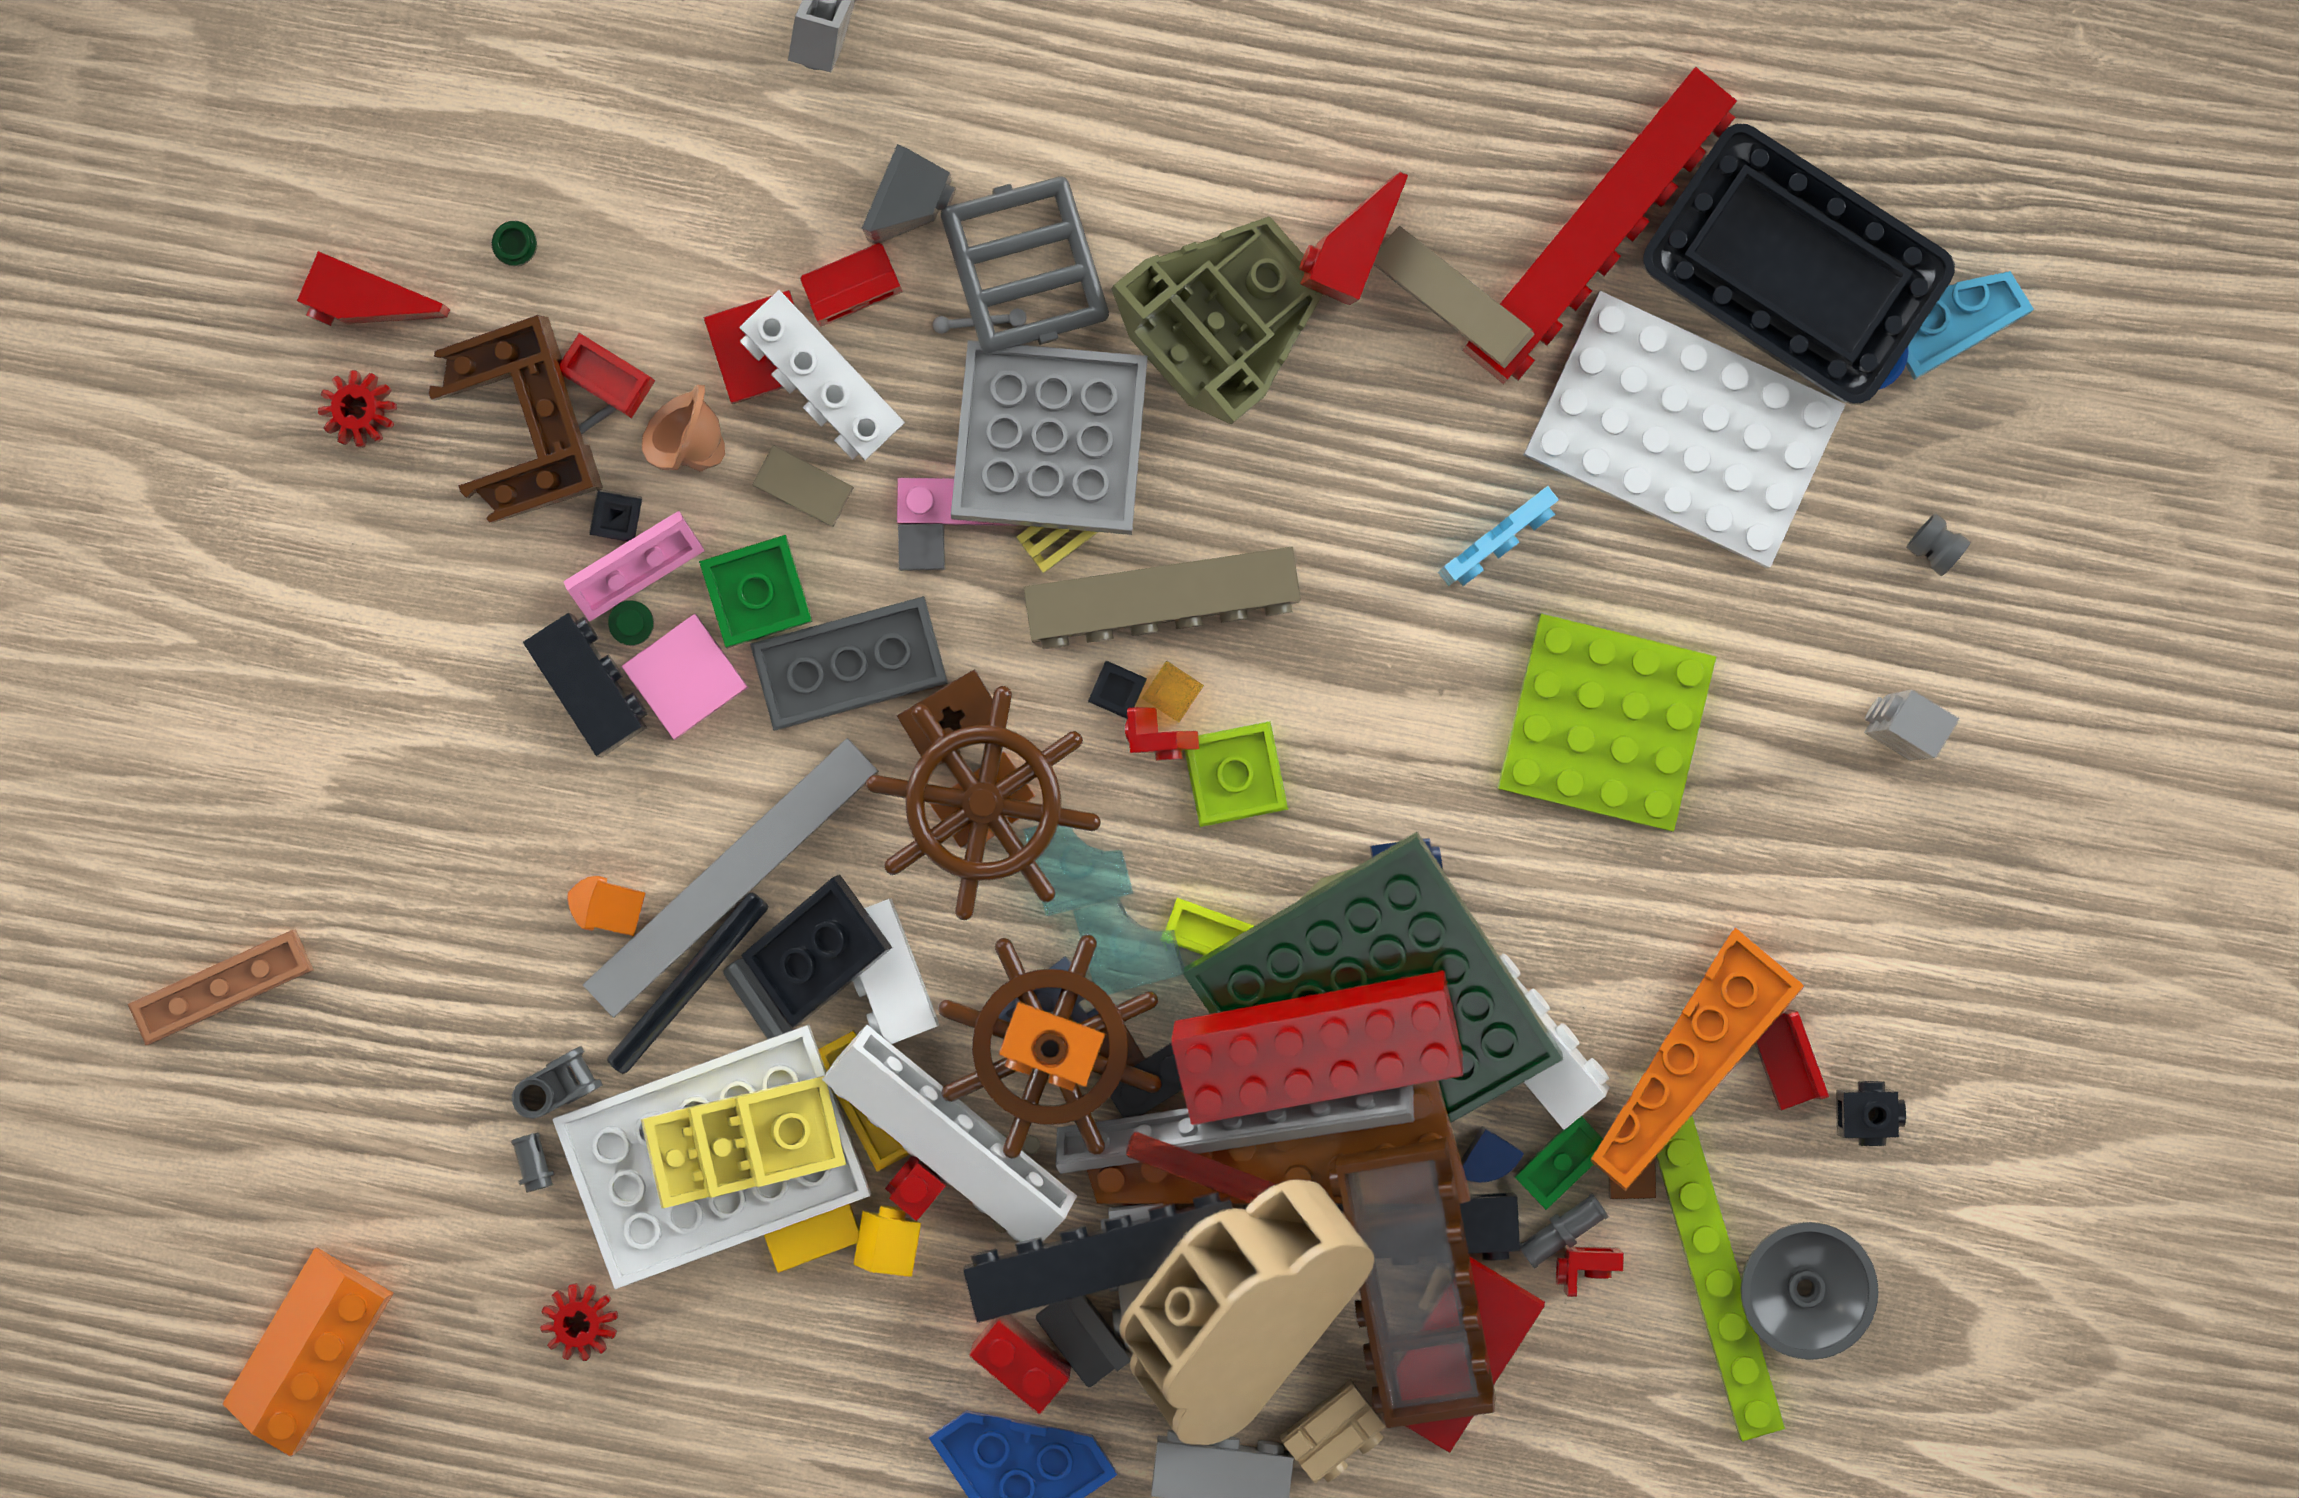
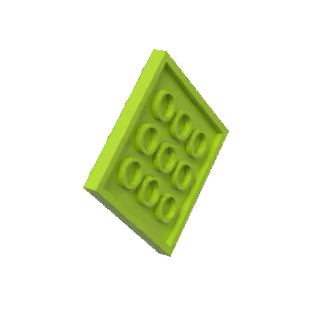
[1497,613,1717,832]

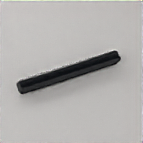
[607,893,768,1074]

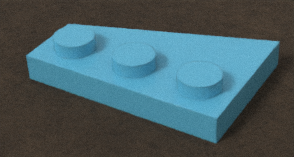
[1906,271,2034,380]

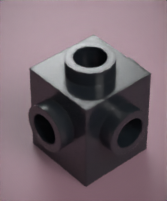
[1836,1081,1906,1146]

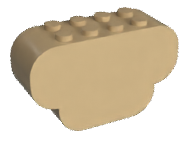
[1120,1180,1374,1445]

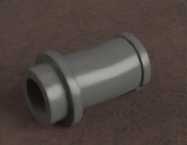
[511,1132,555,1193]

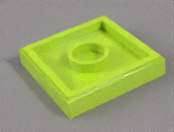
[1184,721,1288,827]

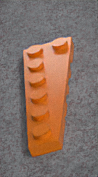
[1591,928,1804,1191]

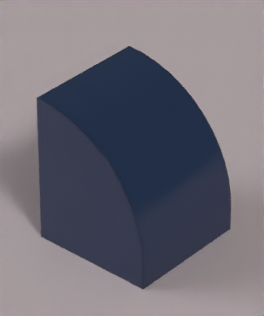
[1461,1126,1524,1182]

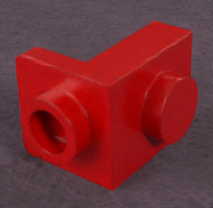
[1125,707,1199,761]

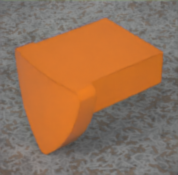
[567,876,646,936]

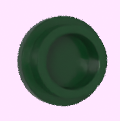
[491,221,537,266]
[608,600,654,646]

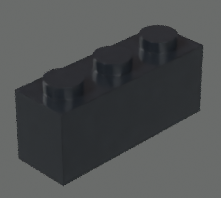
[523,613,648,757]

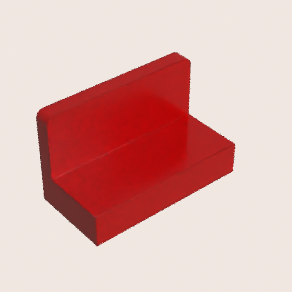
[800,243,903,327]
[1755,1009,1829,1111]

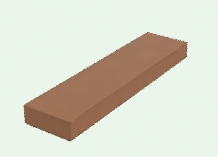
[127,929,314,1045]

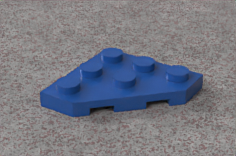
[929,1410,1118,1498]

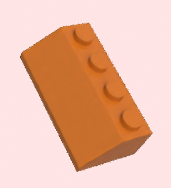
[223,1247,394,1457]

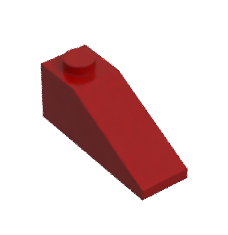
[1299,172,1408,305]
[297,251,451,326]

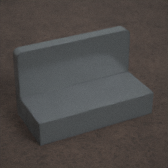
[1036,1295,1132,1387]

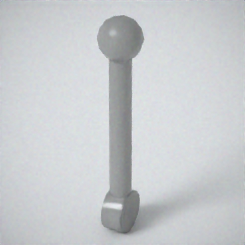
[933,309,1026,334]

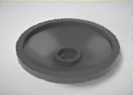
[1741,1222,1879,1360]

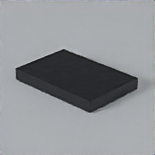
[741,875,893,1028]

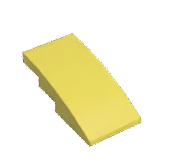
[641,1076,846,1208]

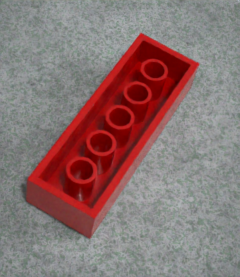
[1171,971,1463,1125]

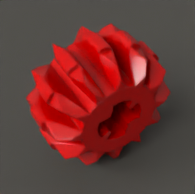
[318,370,397,448]
[540,1283,618,1361]

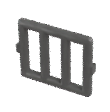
[941,176,1109,353]

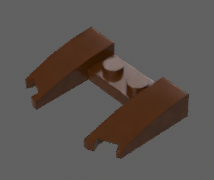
[429,315,603,523]

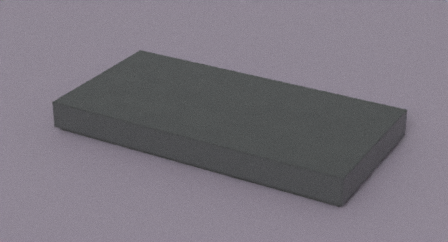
[750,596,948,731]

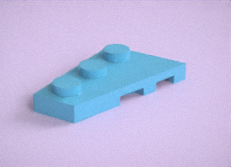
[1438,486,1559,586]

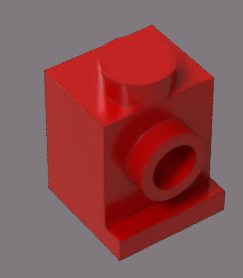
[885,1156,947,1221]

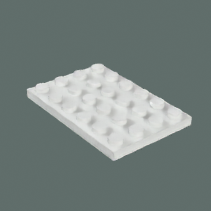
[1523,291,1846,569]
[552,1024,871,1289]

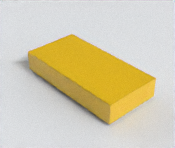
[764,1204,860,1273]

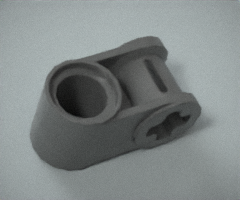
[512,1046,603,1119]

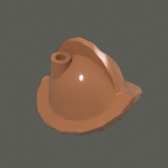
[642,385,725,472]

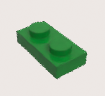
[1514,1116,1603,1210]

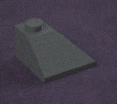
[862,144,956,244]

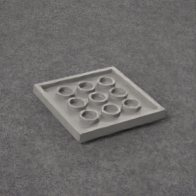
[951,340,1148,535]

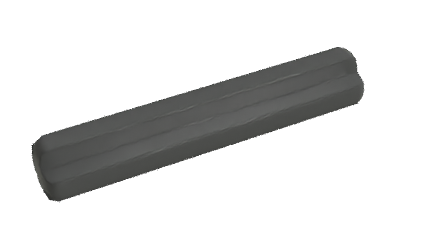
[723,958,794,1039]

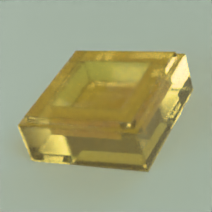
[1142,661,1204,723]

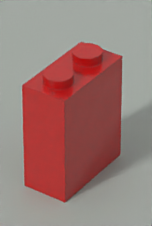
[969,1314,1071,1415]

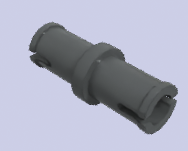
[1520,1193,1609,1269]

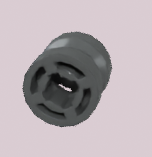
[1906,513,1971,576]

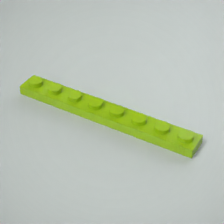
[1656,1116,1785,1442]

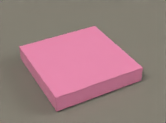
[621,614,749,740]

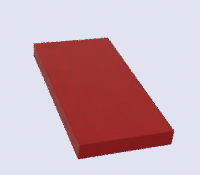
[1372,1257,1545,1453]

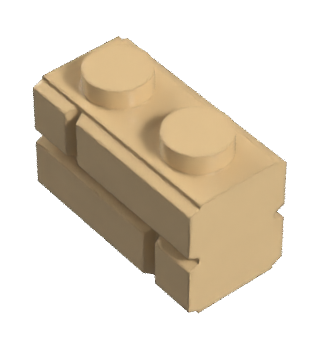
[1280,1379,1386,1483]

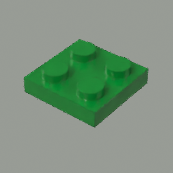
[699,535,813,648]

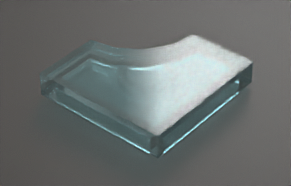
[1023,825,1133,917]
[1073,898,1184,995]

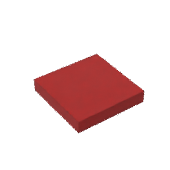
[703,290,795,405]

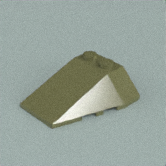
[1111,216,1323,425]

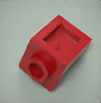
[1556,1246,1624,1297]

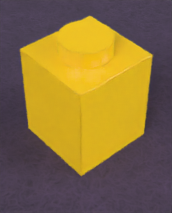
[853,1205,921,1277]

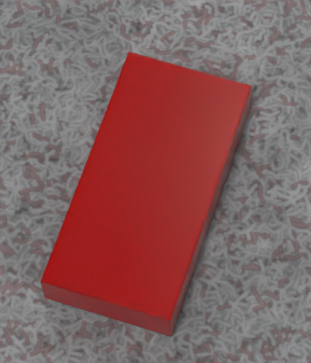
[559,333,656,418]

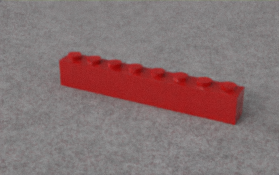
[1462,66,1737,384]

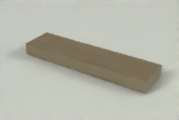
[1373,225,1534,369]

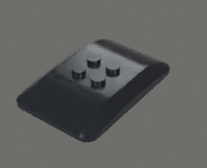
[1643,124,1955,405]

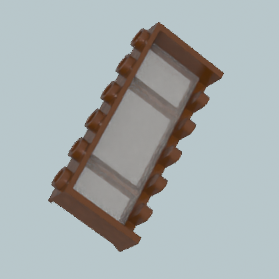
[1330,1137,1496,1428]

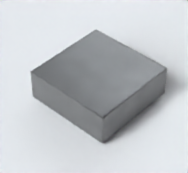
[898,524,945,571]

